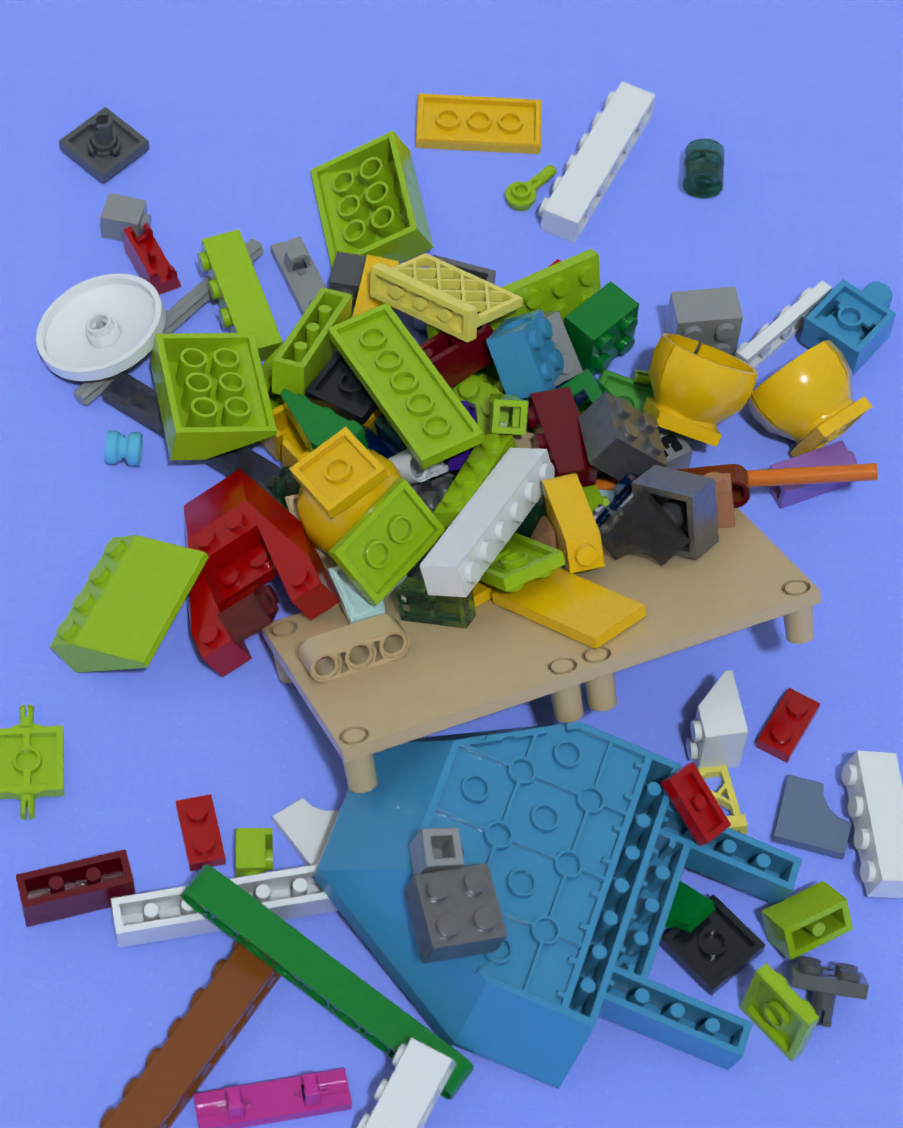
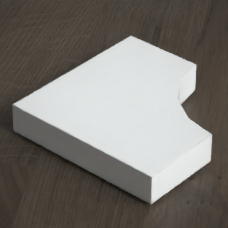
[273,798,339,866]

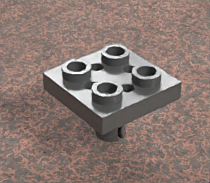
[59,107,149,183]
[787,956,869,1027]

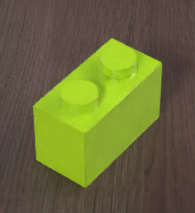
[761,881,853,960]

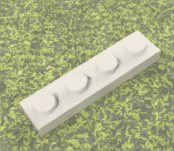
[735,280,832,369]

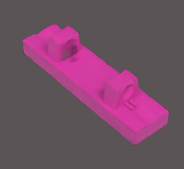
[193,1068,352,1128]

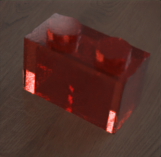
[217,580,280,645]

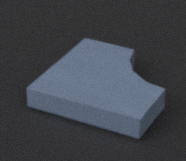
[772,775,852,860]

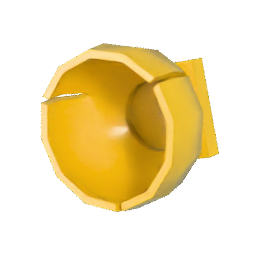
[643,332,758,447]
[746,340,872,457]
[289,427,403,555]

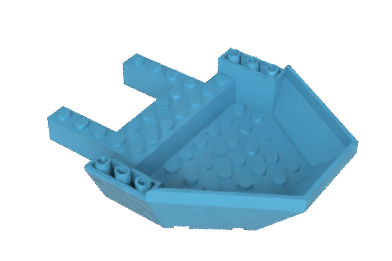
[313,721,802,1089]

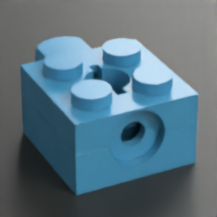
[800,279,896,376]
[486,309,564,399]

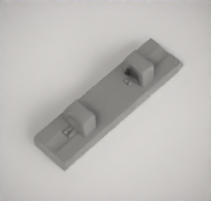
[270,236,326,316]

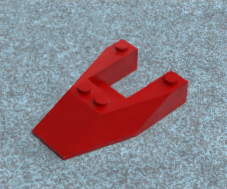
[184,469,341,677]

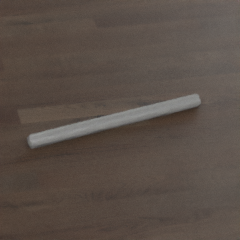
[74,239,264,406]

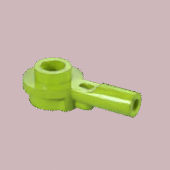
[505,164,557,211]

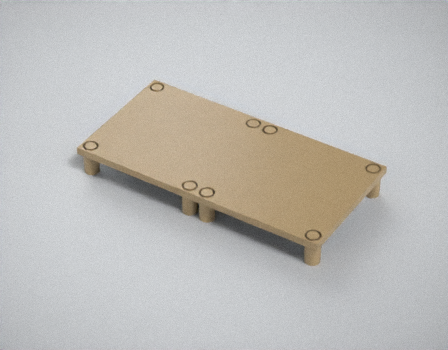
[261,506,821,793]

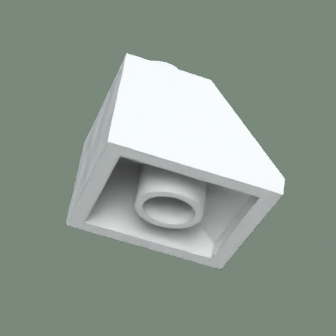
[686,670,748,769]

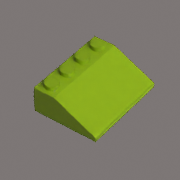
[310,131,434,269]
[150,333,277,461]
[49,535,209,673]

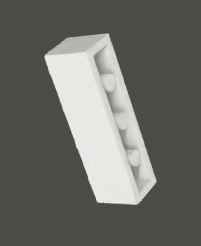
[842,750,903,898]
[357,1038,456,1128]

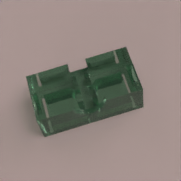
[396,577,476,629]

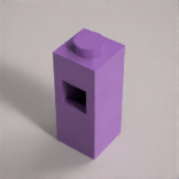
[767,440,857,509]

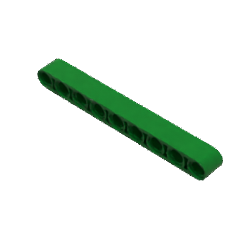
[181,864,474,1100]

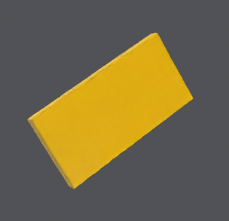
[416,93,542,154]
[492,568,647,649]

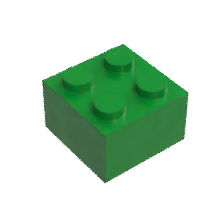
[564,281,640,375]

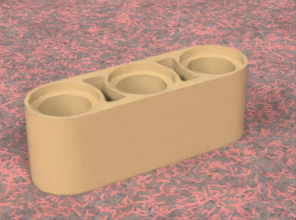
[299,614,410,682]

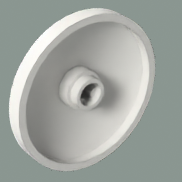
[36,273,166,381]

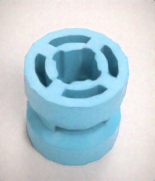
[105,430,143,466]

